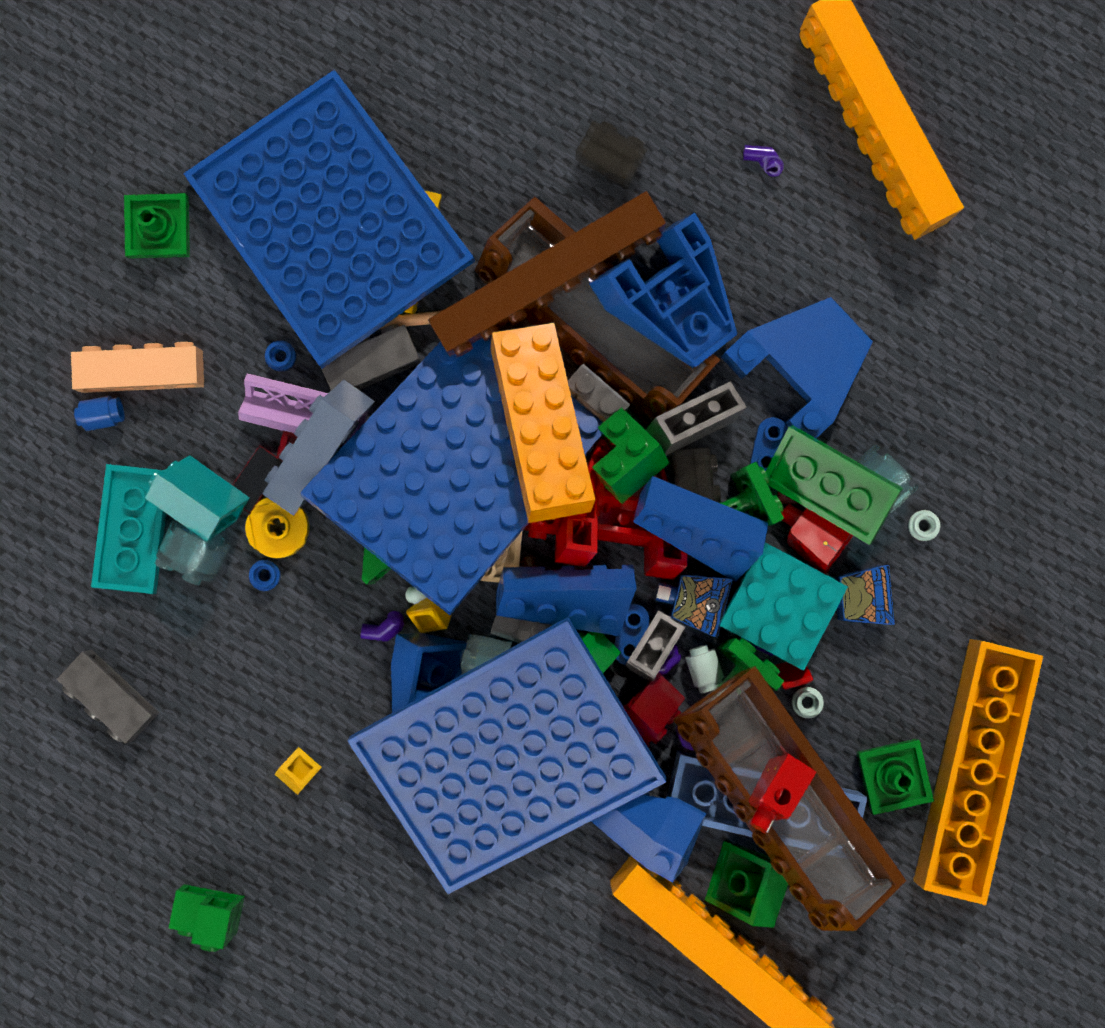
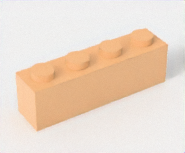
[71,342,204,393]

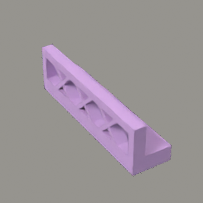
[238,373,368,446]

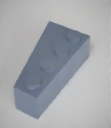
[262,379,375,516]

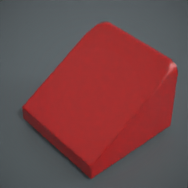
[775,662,813,690]

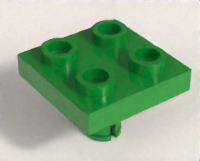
[124,193,190,259]
[720,462,784,526]
[717,638,784,700]
[856,739,934,815]

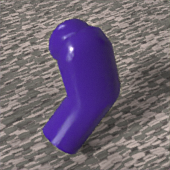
[743,145,784,177]
[360,611,404,641]

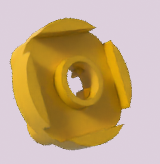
[245,498,309,558]

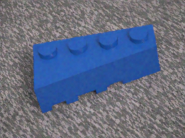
[496,565,636,636]

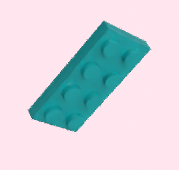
[91,464,166,594]

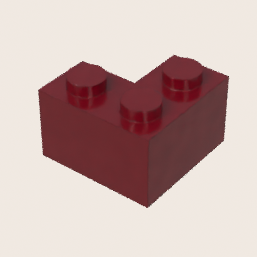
[624,672,685,747]

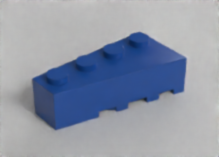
[633,476,768,582]

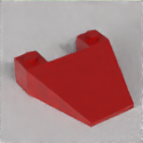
[555,439,687,580]

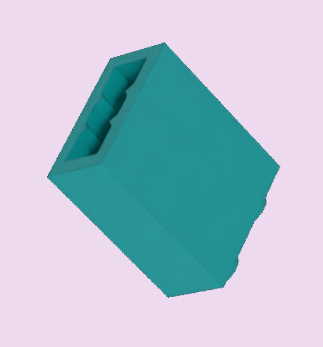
[145,455,250,542]

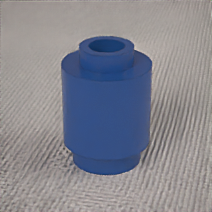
[74,396,125,431]

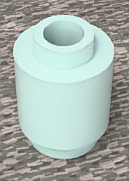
[685,645,724,693]

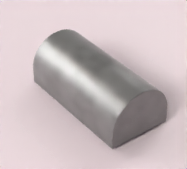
[626,611,686,681]

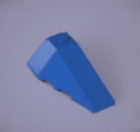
[391,633,468,713]
[591,792,707,883]

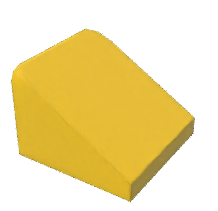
[406,598,451,633]
[275,747,322,795]

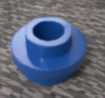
[265,341,296,372]
[249,560,281,591]

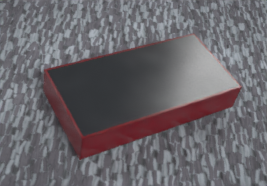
[232,445,283,514]

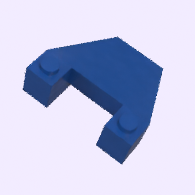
[589,213,737,368]
[721,297,873,438]

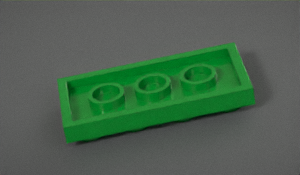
[766,425,904,545]

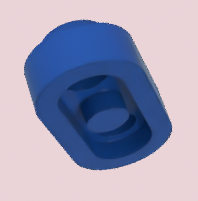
[750,417,788,471]
[614,604,649,665]

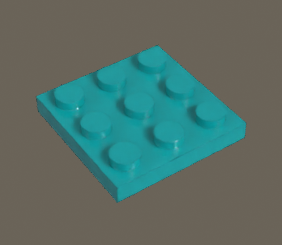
[718,542,848,671]

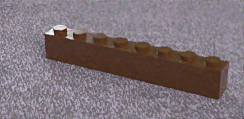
[428,191,666,357]

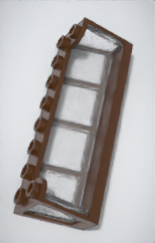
[474,197,720,426]
[673,666,906,931]

